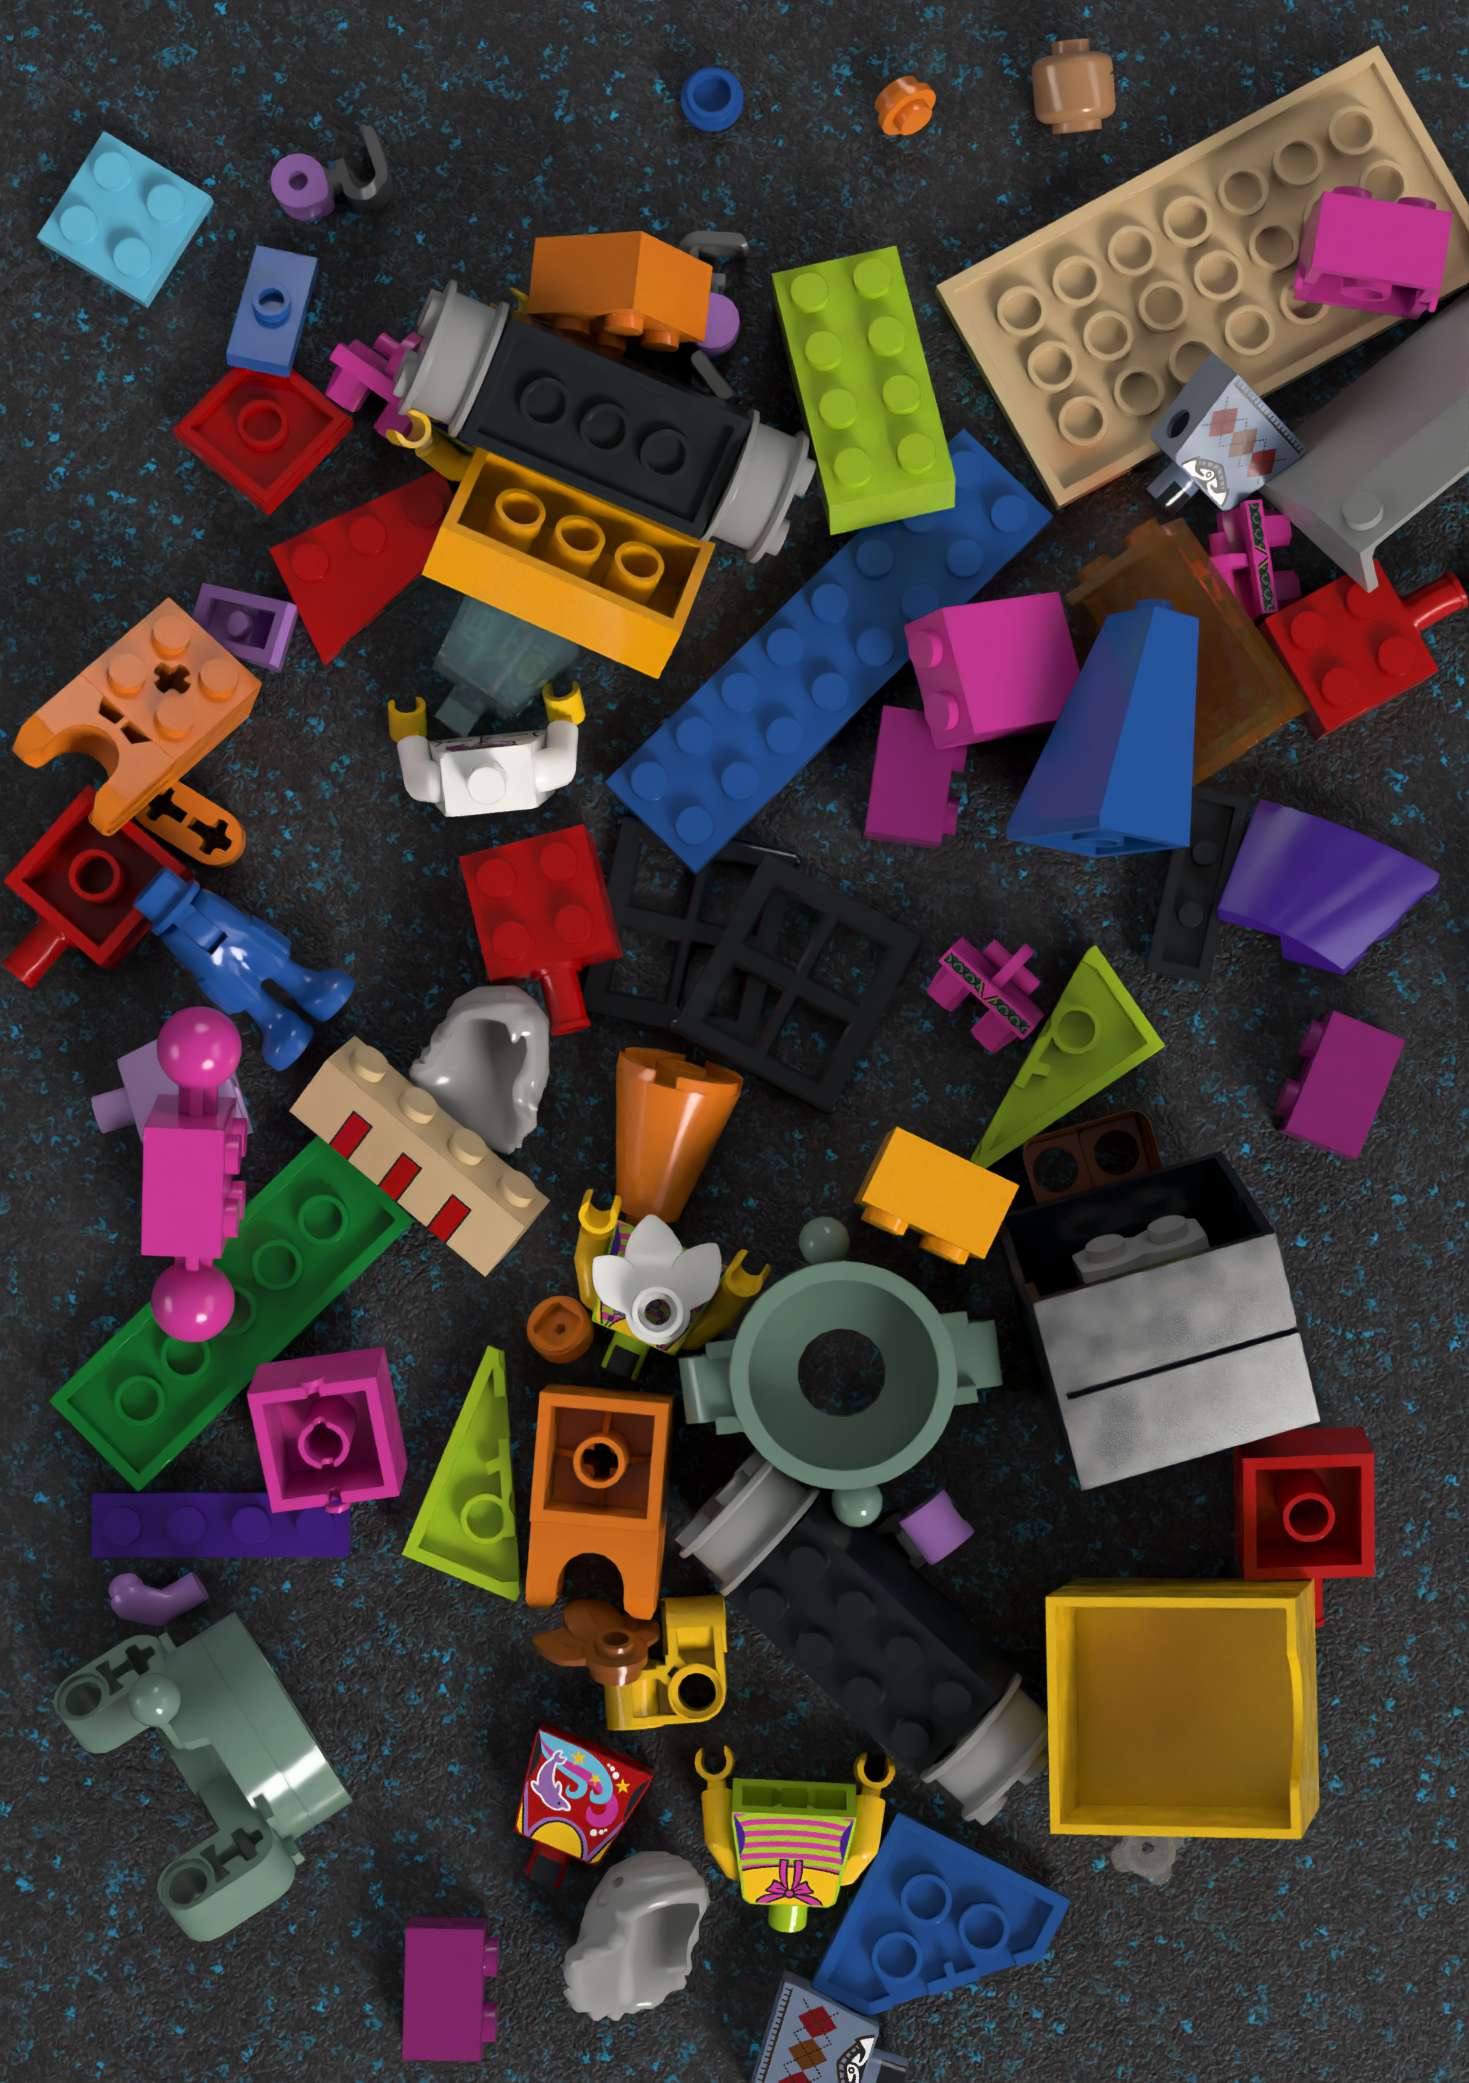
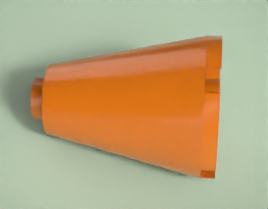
[616,1047,744,1227]

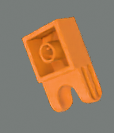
[12,597,262,836]
[525,1383,677,1620]

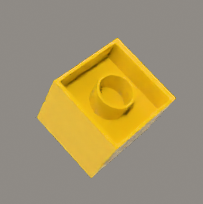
[1045,1577,1320,1839]

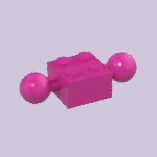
[141,1006,248,1342]

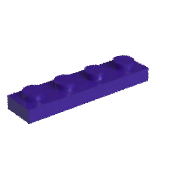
[92,1491,351,1558]

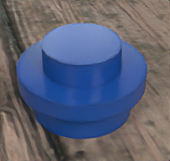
[681,67,743,132]

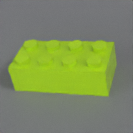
[772,246,956,535]

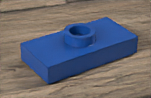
[226,245,319,378]

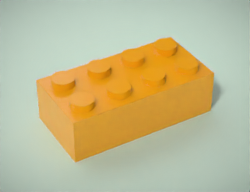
[421,446,716,679]
[854,1127,1019,1265]

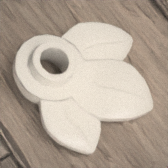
[592,1214,722,1345]

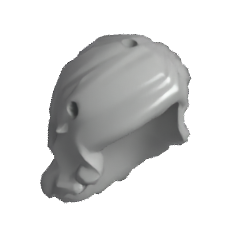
[408,985,550,1154]
[562,1851,710,2021]

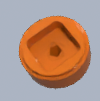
[527,1296,595,1364]

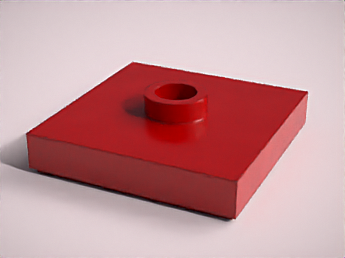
[173,366,354,516]

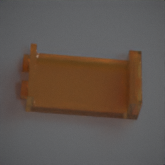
[1064,517,1310,787]

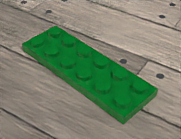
[49,1135,416,1492]

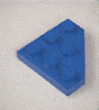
[810,1809,1071,2017]

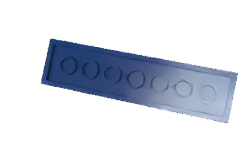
[605,428,1054,875]

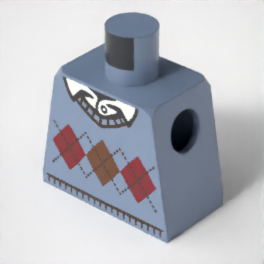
[1146,352,1308,516]
[750,1969,908,2083]

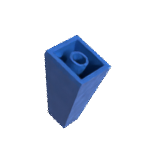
[1006,599,1199,858]

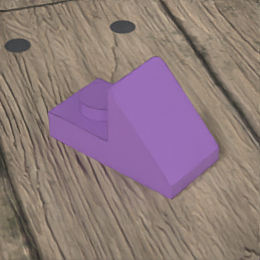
[192,583,299,673]

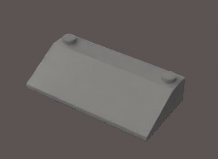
[1257,289,1469,593]

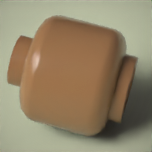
[1032,39,1116,134]

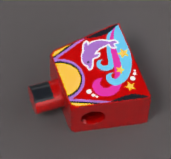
[514,1720,654,1888]

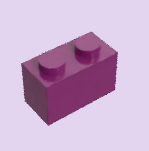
[863,705,968,849]
[1273,1011,1405,1160]
[402,1916,499,2061]

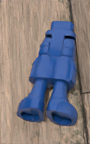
[133,866,355,1071]

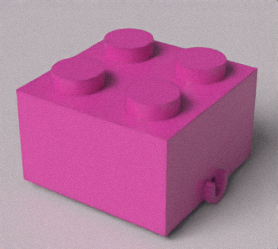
[1292,186,1453,320]
[247,1347,408,1513]

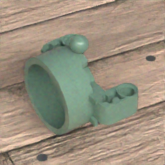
[678,1216,1003,1527]
[54,1611,353,1942]

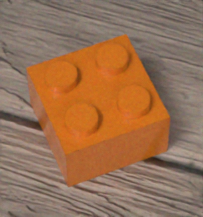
[527,231,713,354]

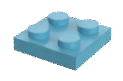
[37,131,214,308]

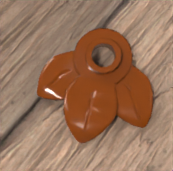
[531,1598,660,1686]

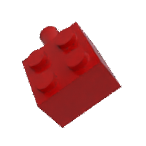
[1254,558,1468,741]
[1,784,196,989]
[459,824,623,1036]
[1234,1427,1375,1629]

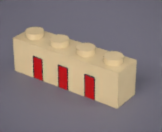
[289,1036,550,1277]

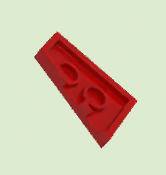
[269,470,454,666]

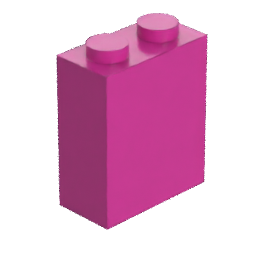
[904,591,1080,750]

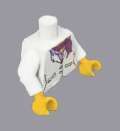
[388,681,586,817]

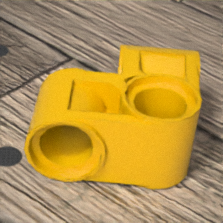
[604,1594,727,1730]

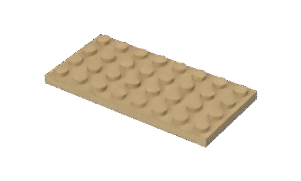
[935,45,1469,510]

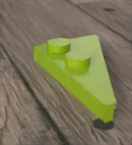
[970,945,1165,1169]
[402,1345,521,1602]

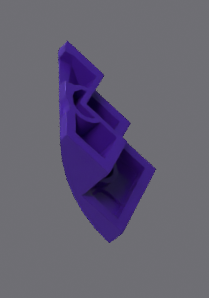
[1218,799,1440,975]

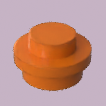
[875,76,936,135]

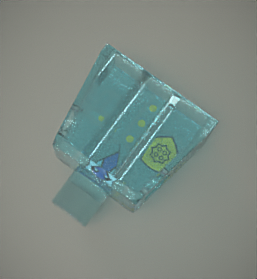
[433,595,580,739]

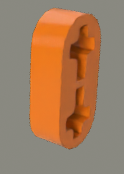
[135,781,246,868]

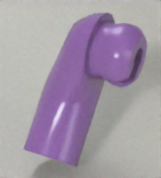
[108,1571,209,1627]

